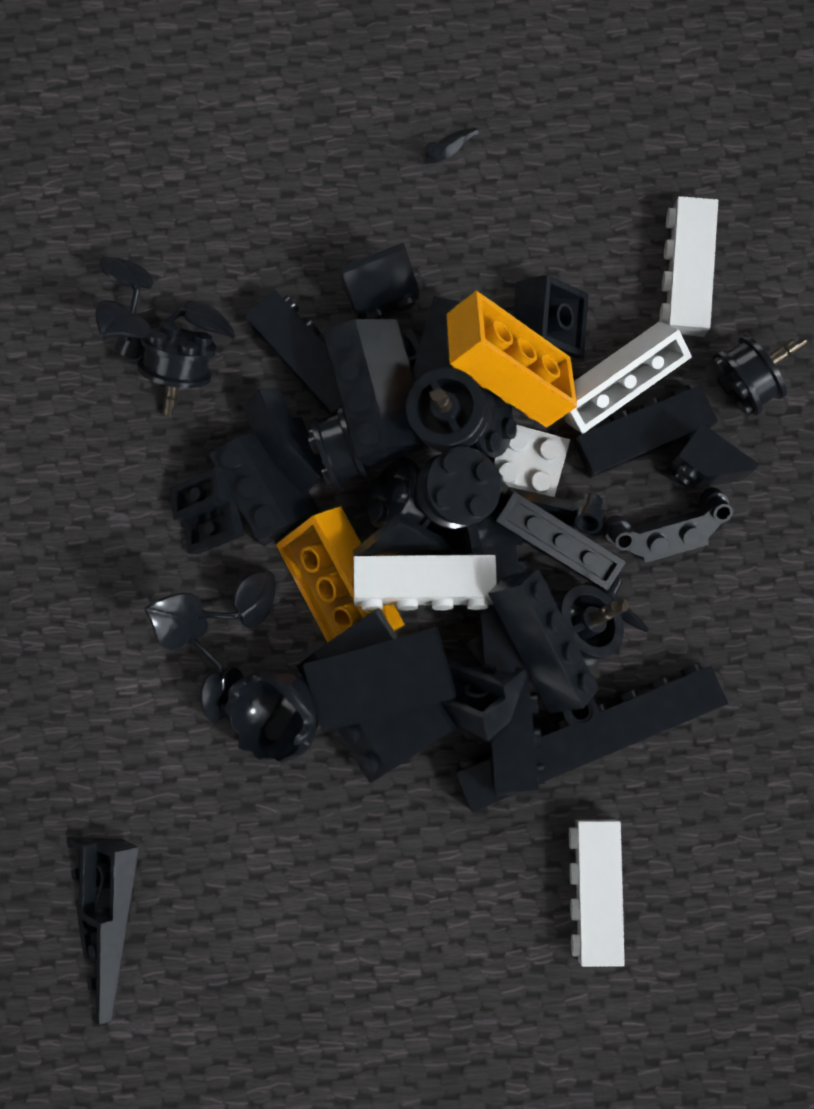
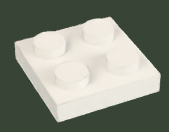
[494,425,570,497]

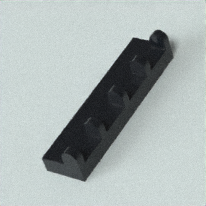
[493,489,626,591]

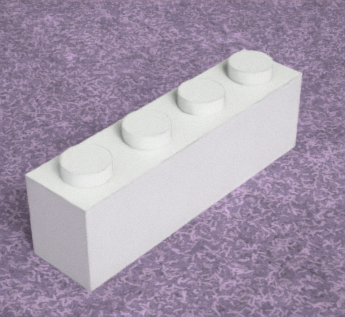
[660,196,718,337]
[563,321,692,434]
[354,555,497,611]
[569,819,624,967]

